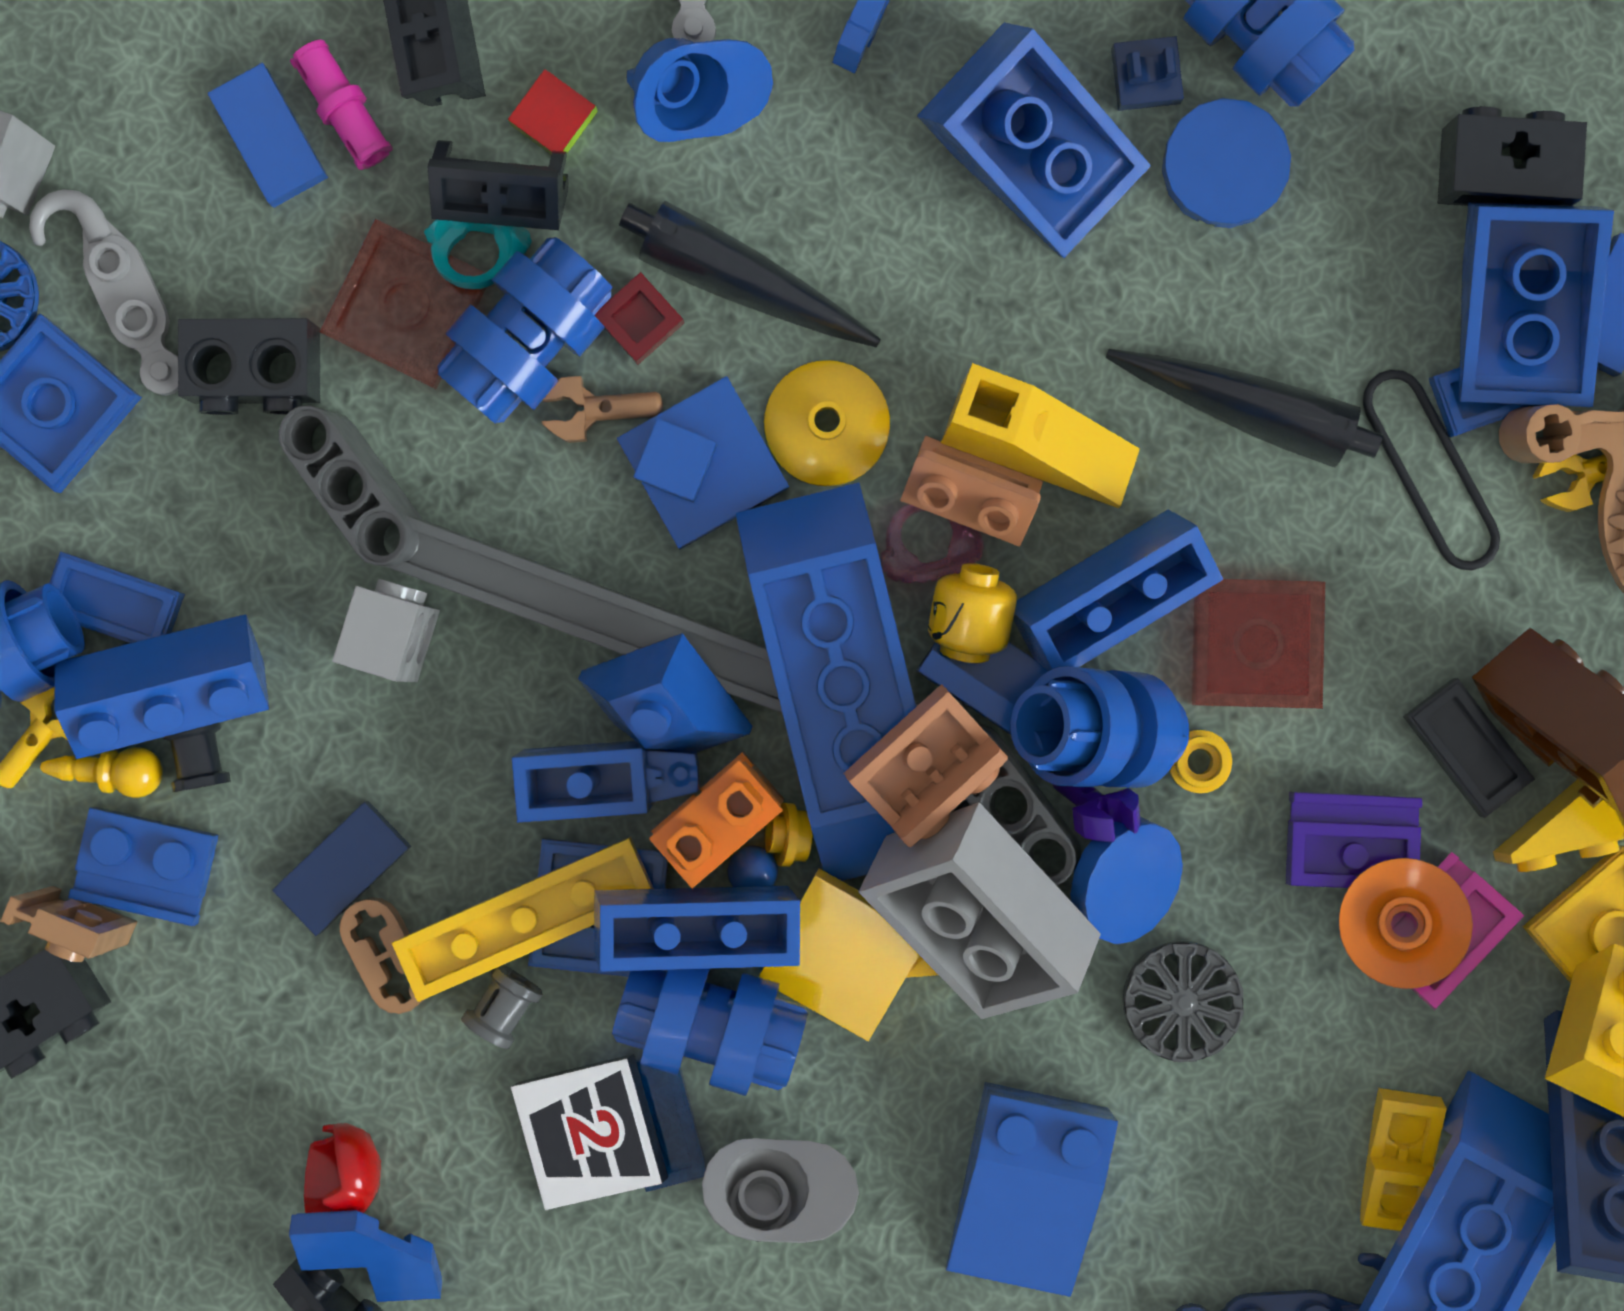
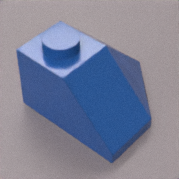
[578,633,753,752]

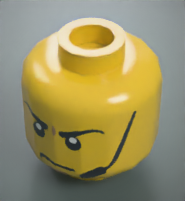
[928,563,1017,663]

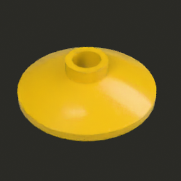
[764,360,890,486]

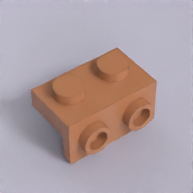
[900,436,1043,547]
[843,684,1008,847]

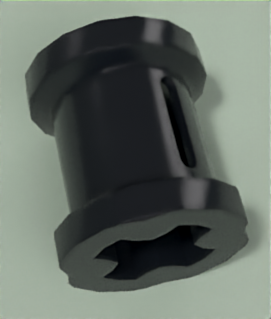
[162,722,231,792]

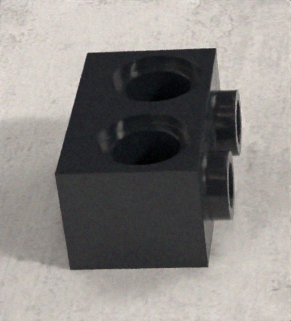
[178,318,320,415]

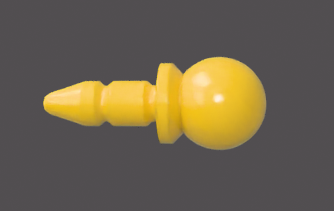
[40,747,163,798]

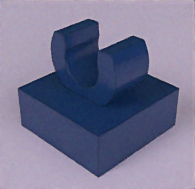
[1111,36,1184,111]

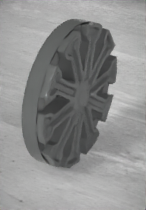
[1123,941,1244,1062]

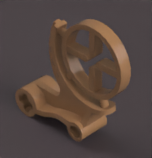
[1499,404,1624,594]

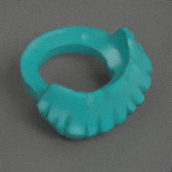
[424,220,532,289]

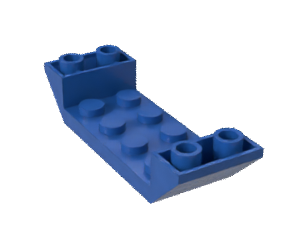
[735,482,916,881]
[1358,1070,1555,1311]

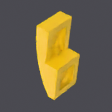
[1360,1088,1447,1231]

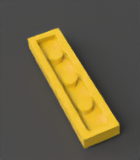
[392,837,654,1002]

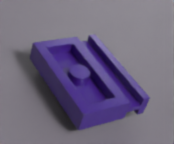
[1286,792,1422,888]

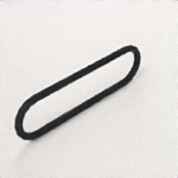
[1363,370,1500,571]

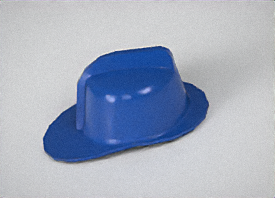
[626,38,773,142]

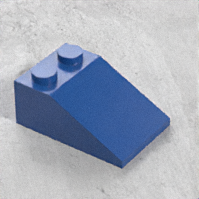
[917,22,1151,258]
[1459,202,1614,407]
[946,1082,1118,1297]

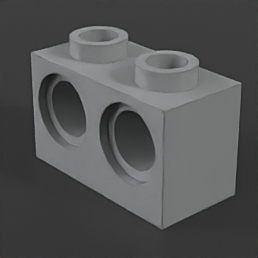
[332,578,440,682]

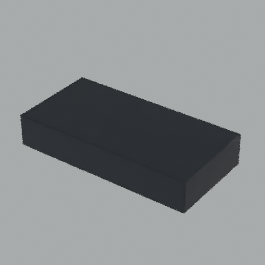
[1403,678,1535,818]

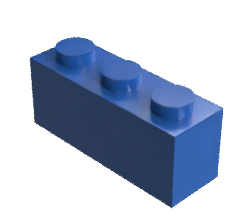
[1013,509,1224,671]
[55,614,269,759]
[594,886,800,972]

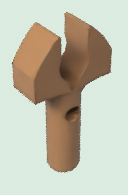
[542,376,663,443]

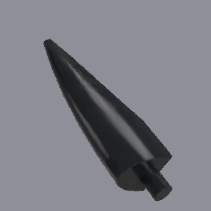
[619,201,881,348]
[1106,349,1383,468]

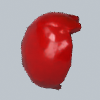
[304,1123,381,1213]

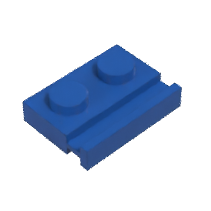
[68,807,219,926]

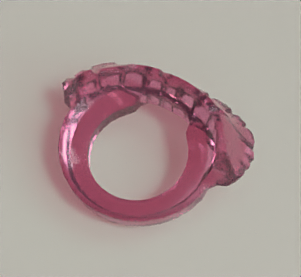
[880,504,985,584]

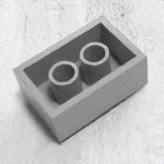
[859,802,1101,1019]

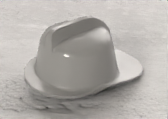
[702,1138,859,1243]

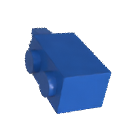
[512,741,700,823]

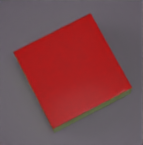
[507,69,598,154]

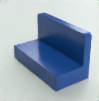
[916,642,1048,735]

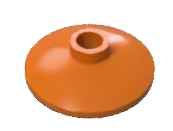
[1339,858,1473,989]

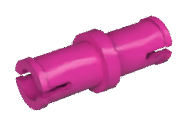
[290,39,393,170]

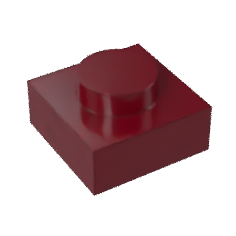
[594,272,684,365]

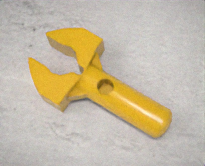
[1533,454,1607,512]
[0,687,68,789]

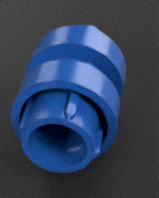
[1183,0,1355,107]
[437,237,613,424]
[0,580,85,707]
[1010,667,1189,788]
[612,969,808,1096]

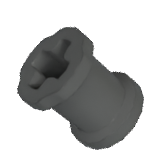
[461,965,543,1049]

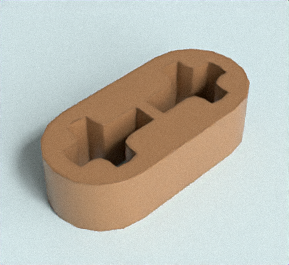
[340,897,425,1014]

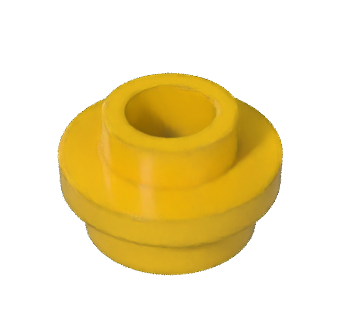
[1169,730,1232,793]
[765,803,813,867]

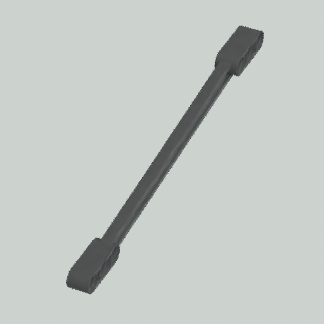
[279,406,1081,886]

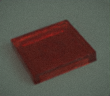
[319,219,487,390]
[1192,579,1325,709]

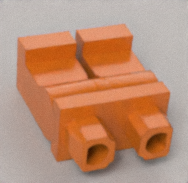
[649,751,784,889]

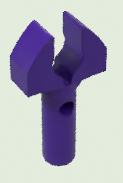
[1053,784,1141,842]

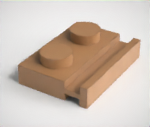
[0,886,137,962]

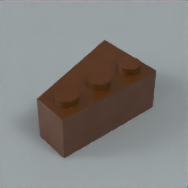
[1472,628,1624,834]

